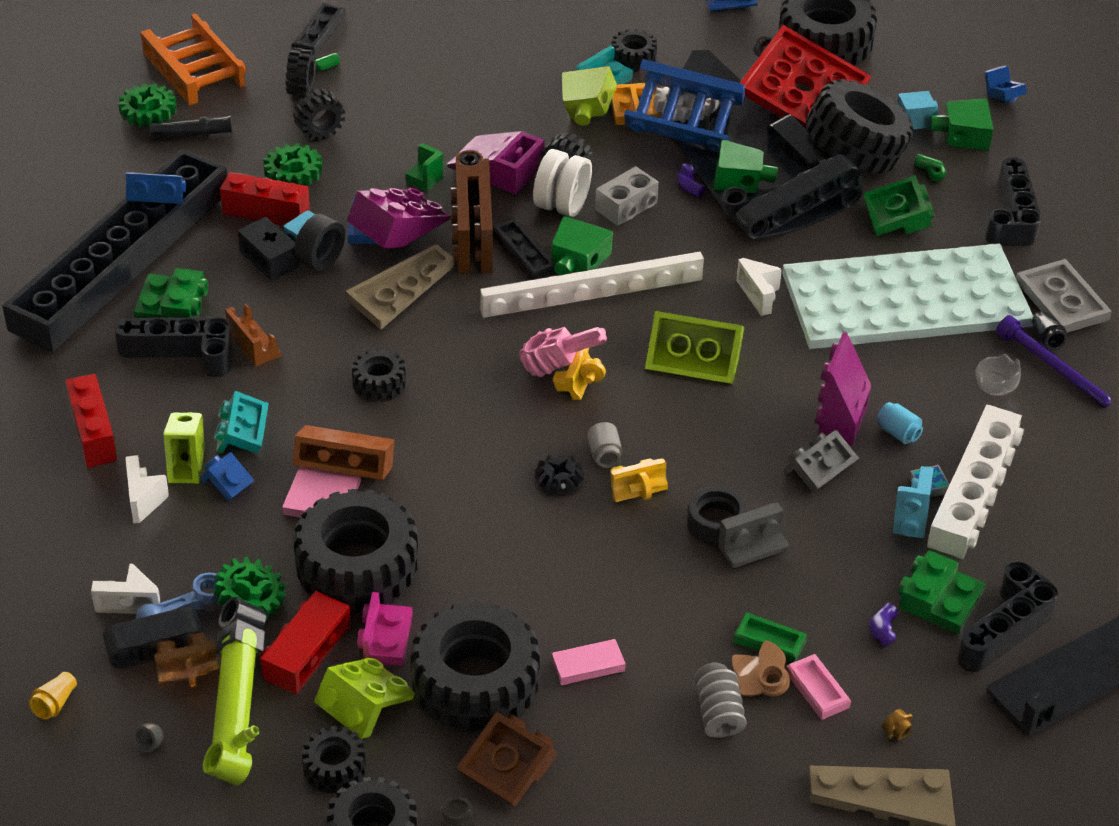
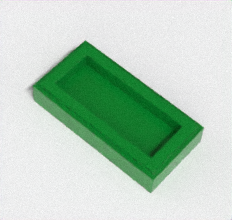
[733,612,807,663]

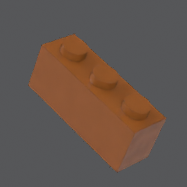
[293,425,395,480]

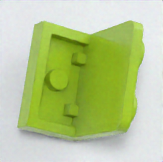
[314,658,415,739]

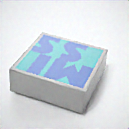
[909,465,950,498]

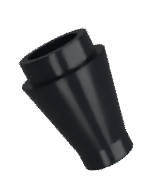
[1032,312,1067,350]

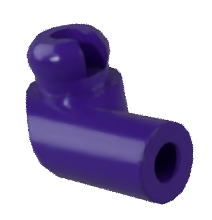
[677,163,706,198]
[869,603,898,646]

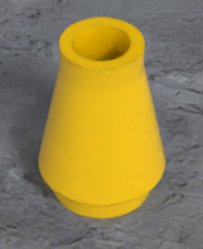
[29,672,77,719]

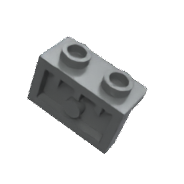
[783,430,859,493]
[718,502,789,568]

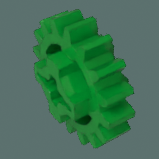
[118,83,177,128]
[263,143,323,186]
[213,557,286,620]

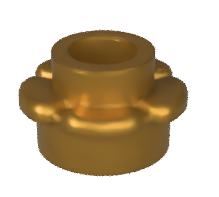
[881,709,913,740]

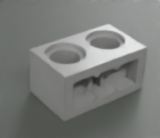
[595,166,659,226]

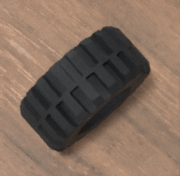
[778,0,877,66]
[806,79,913,174]
[293,489,418,612]
[410,602,540,732]

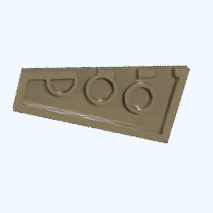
[346,244,454,330]
[809,765,956,826]

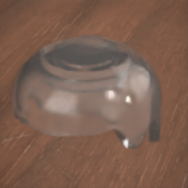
[975,354,1021,397]

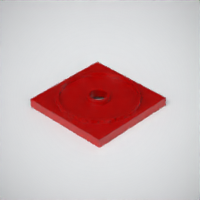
[740,25,872,129]

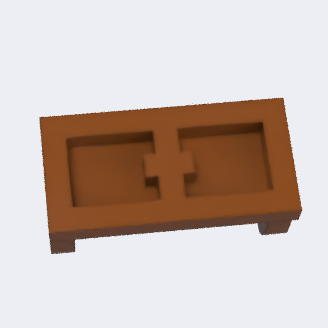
[225,304,281,367]

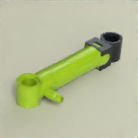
[203,597,266,786]

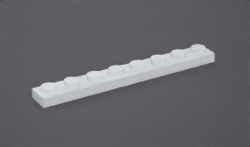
[480,252,704,318]

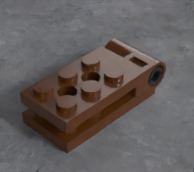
[451,150,493,274]

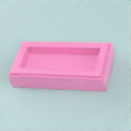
[551,639,625,685]
[786,654,851,720]

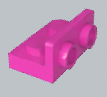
[357,592,413,666]

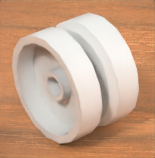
[533,149,592,217]

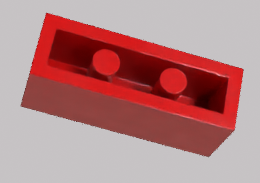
[220,172,310,226]
[65,373,118,468]
[260,591,351,695]

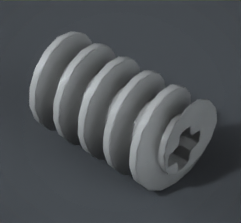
[695,662,747,738]

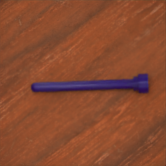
[996,315,1112,407]

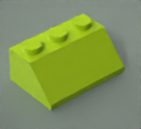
[645,311,745,384]

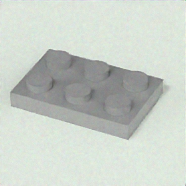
[1016,259,1112,333]

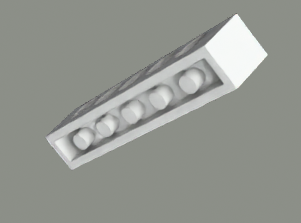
[927,404,1024,559]

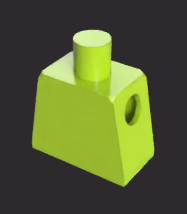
[562,66,617,126]
[163,412,205,484]

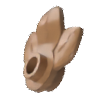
[732,640,790,697]

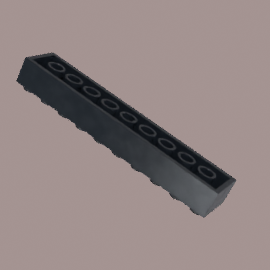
[2,149,227,352]

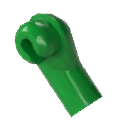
[315,53,340,71]
[914,154,947,182]

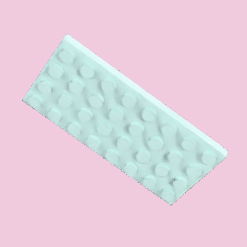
[782,244,1033,349]

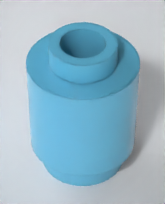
[877,402,923,444]

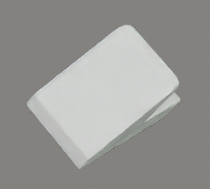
[736,258,782,316]
[125,455,169,524]
[91,564,160,614]

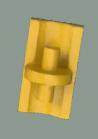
[553,348,606,400]
[610,458,668,502]

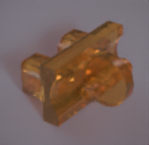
[154,632,219,688]

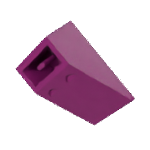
[447,131,545,195]
[346,188,451,248]
[815,332,871,446]

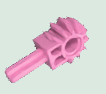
[519,327,607,377]

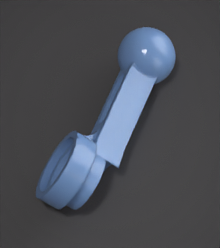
[136,572,219,619]

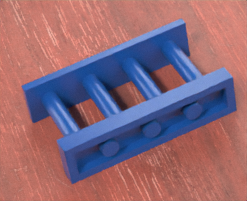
[624,59,745,152]

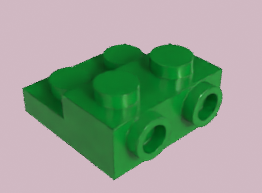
[863,175,936,236]
[133,268,208,318]
[898,550,986,634]

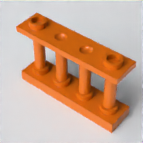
[140,13,246,106]

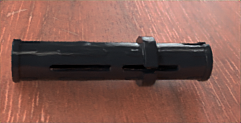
[150,116,232,140]

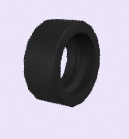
[294,214,345,271]
[687,486,748,545]

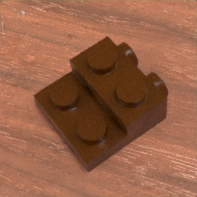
[456,711,558,808]

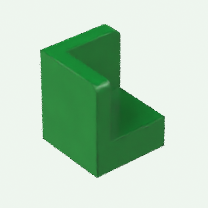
[405,143,443,192]

